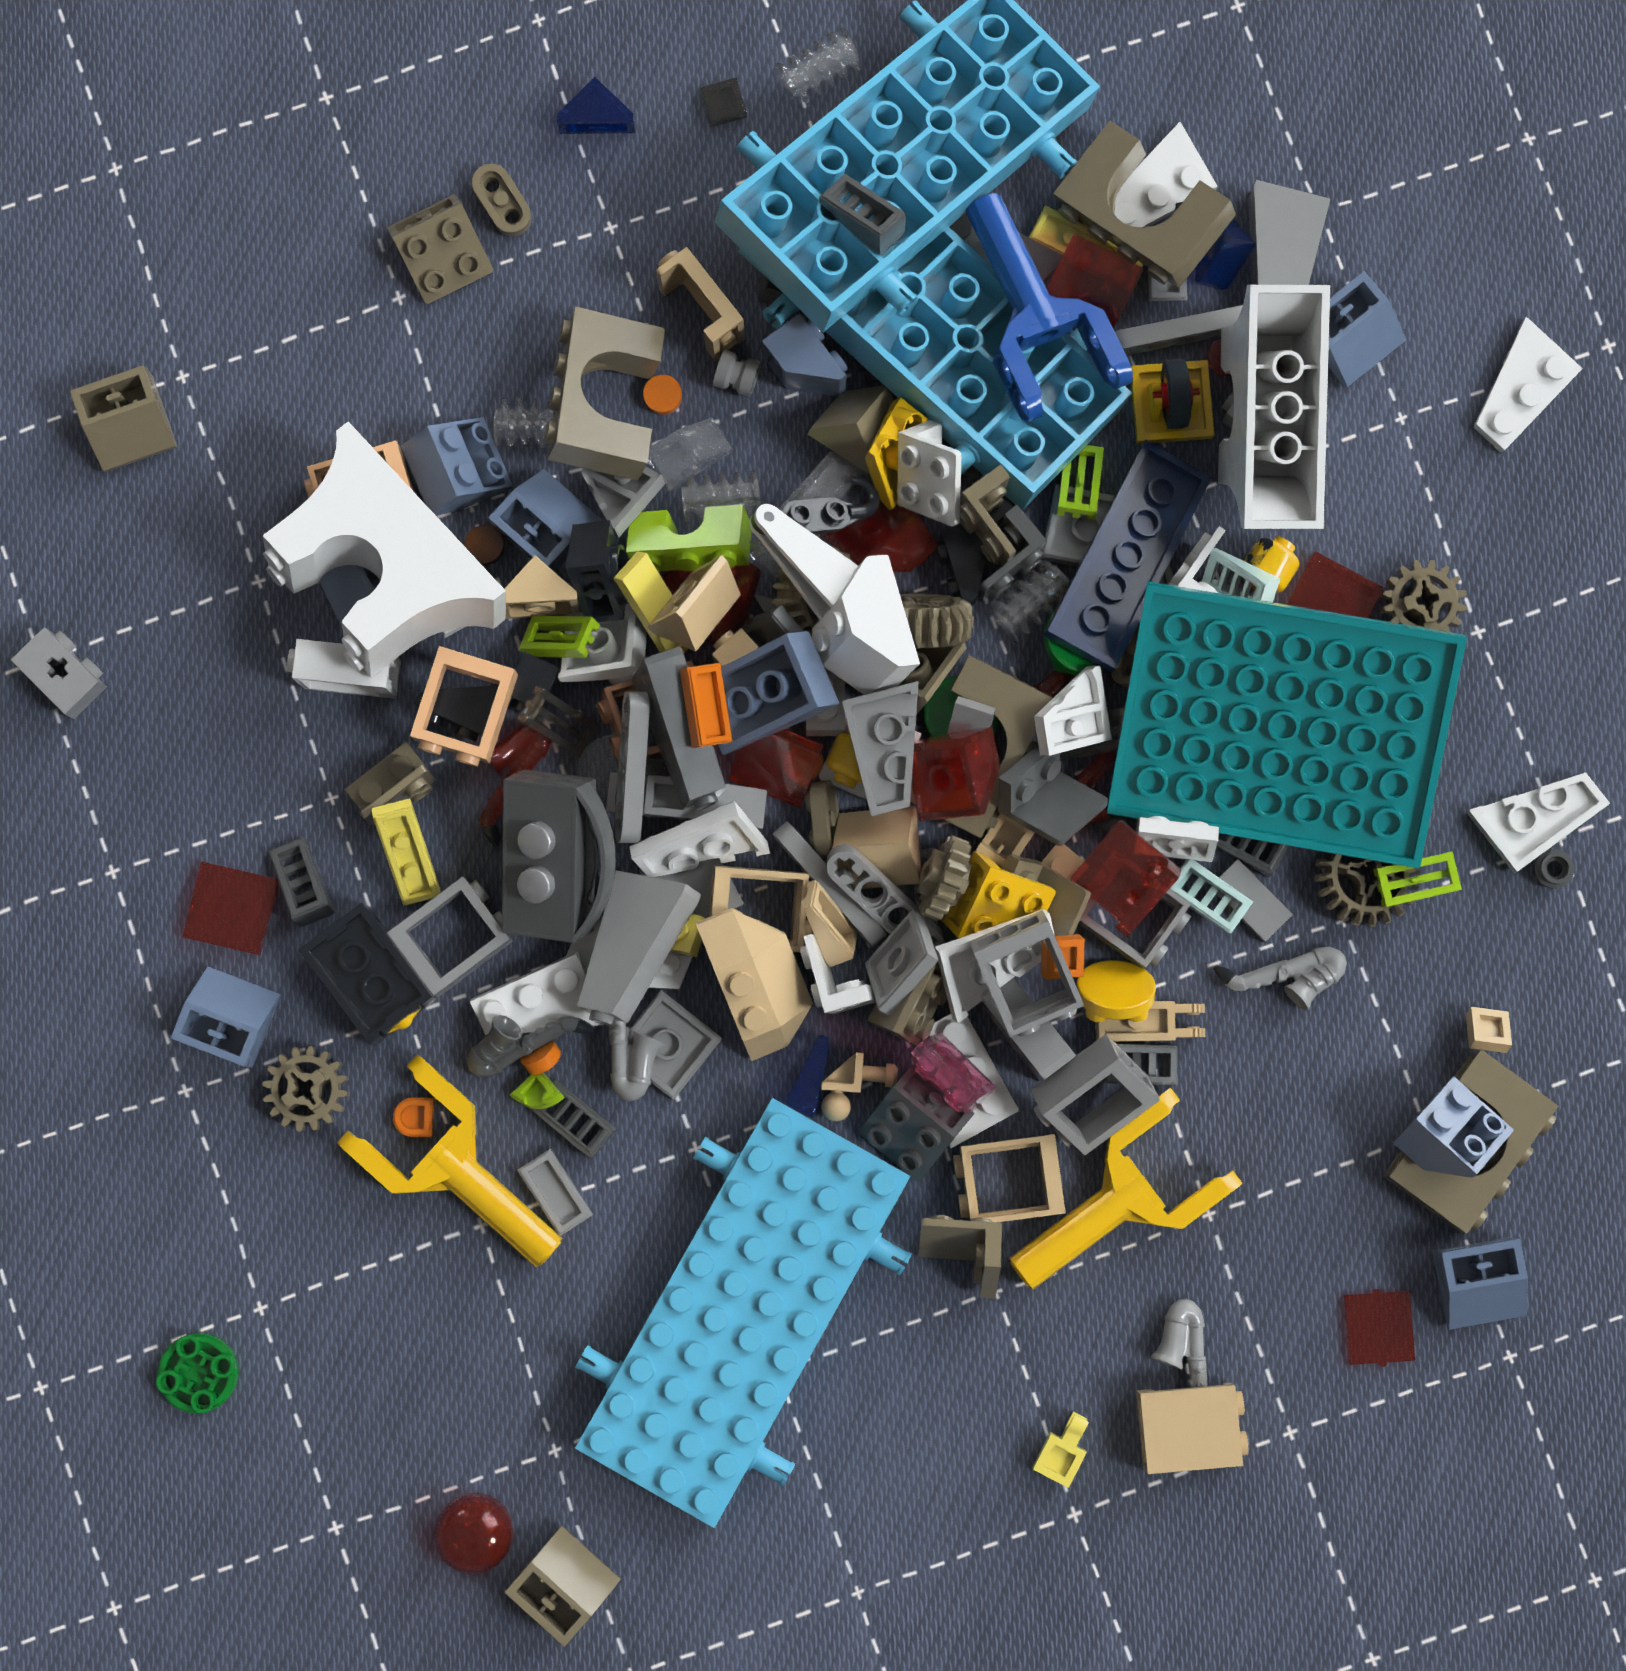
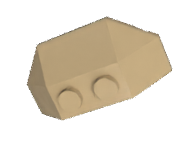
[696,908,813,1061]

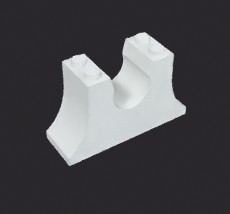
[1218,285,1330,529]
[263,422,506,678]

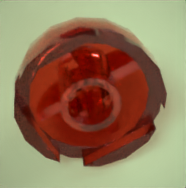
[434,1492,514,1575]

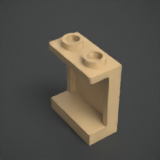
[656,247,745,362]
[1136,1382,1248,1474]

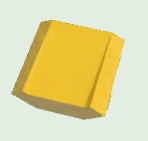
[865,397,927,510]

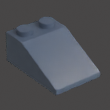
[718,631,840,755]

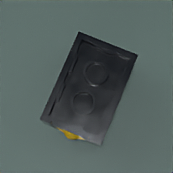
[299,902,438,1046]

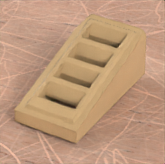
[804,880,858,967]

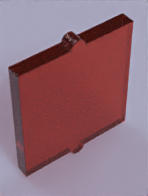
[1344,1289,1415,1367]

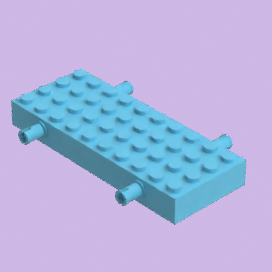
[714,0,1100,332]
[738,227,1132,511]
[575,1098,912,1528]

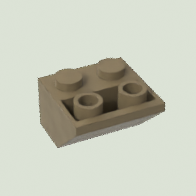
[70,365,177,472]
[867,964,947,1047]
[504,1525,621,1647]

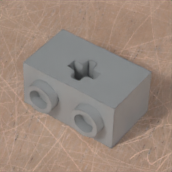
[11,627,107,719]

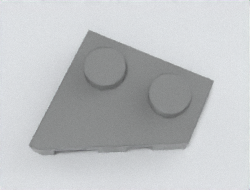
[581,467,665,537]

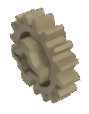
[1380,560,1467,632]
[917,835,972,921]
[262,1046,350,1132]

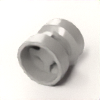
[713,349,761,398]

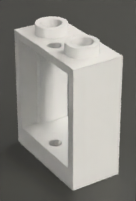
[287,639,401,699]

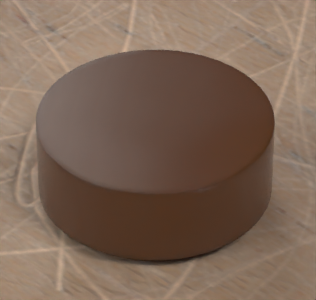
[465,525,505,566]

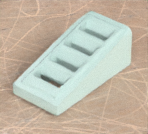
[1202,548,1281,602]
[1168,859,1253,934]

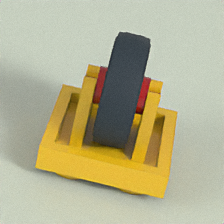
[1131,359,1214,444]

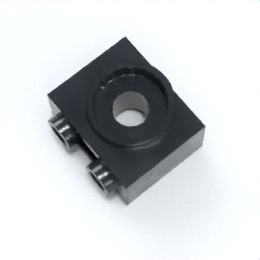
[566,520,629,622]

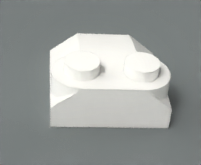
[558,604,647,685]

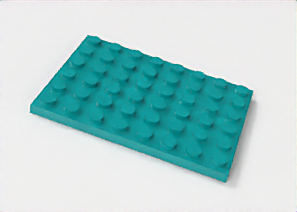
[1107,581,1467,869]

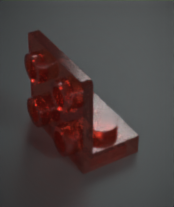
[1046,234,1143,329]
[1071,820,1181,937]

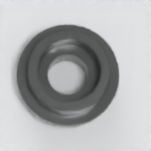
[1534,849,1574,889]

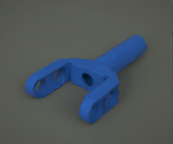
[966,193,1133,423]

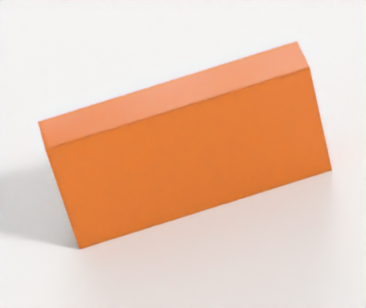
[680,663,733,748]

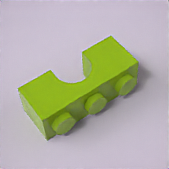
[626,504,752,572]

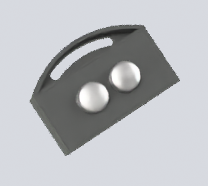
[502,770,616,943]

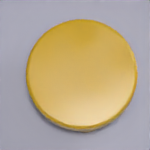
[1077,960,1156,1022]

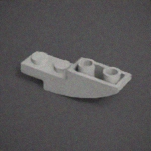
[606,772,767,829]

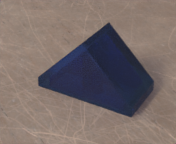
[557,77,636,134]
[1195,219,1256,290]

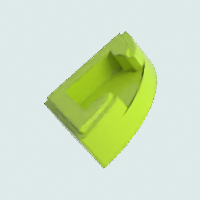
[510,1073,565,1109]

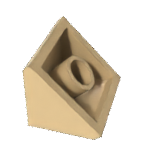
[504,555,580,619]
[647,555,741,652]
[832,806,921,890]

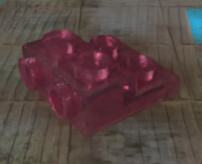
[910,1032,997,1115]

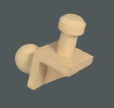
[821,1052,898,1122]

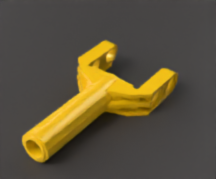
[337,1054,562,1268]
[1009,1088,1242,1290]

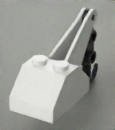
[749,476,920,695]

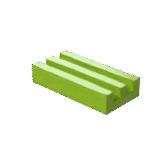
[1057,445,1104,520]
[519,616,600,658]
[1373,851,1462,908]

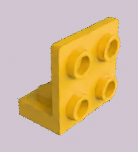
[942,851,1056,938]

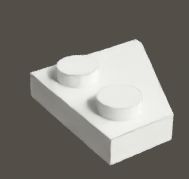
[1034,665,1112,756]

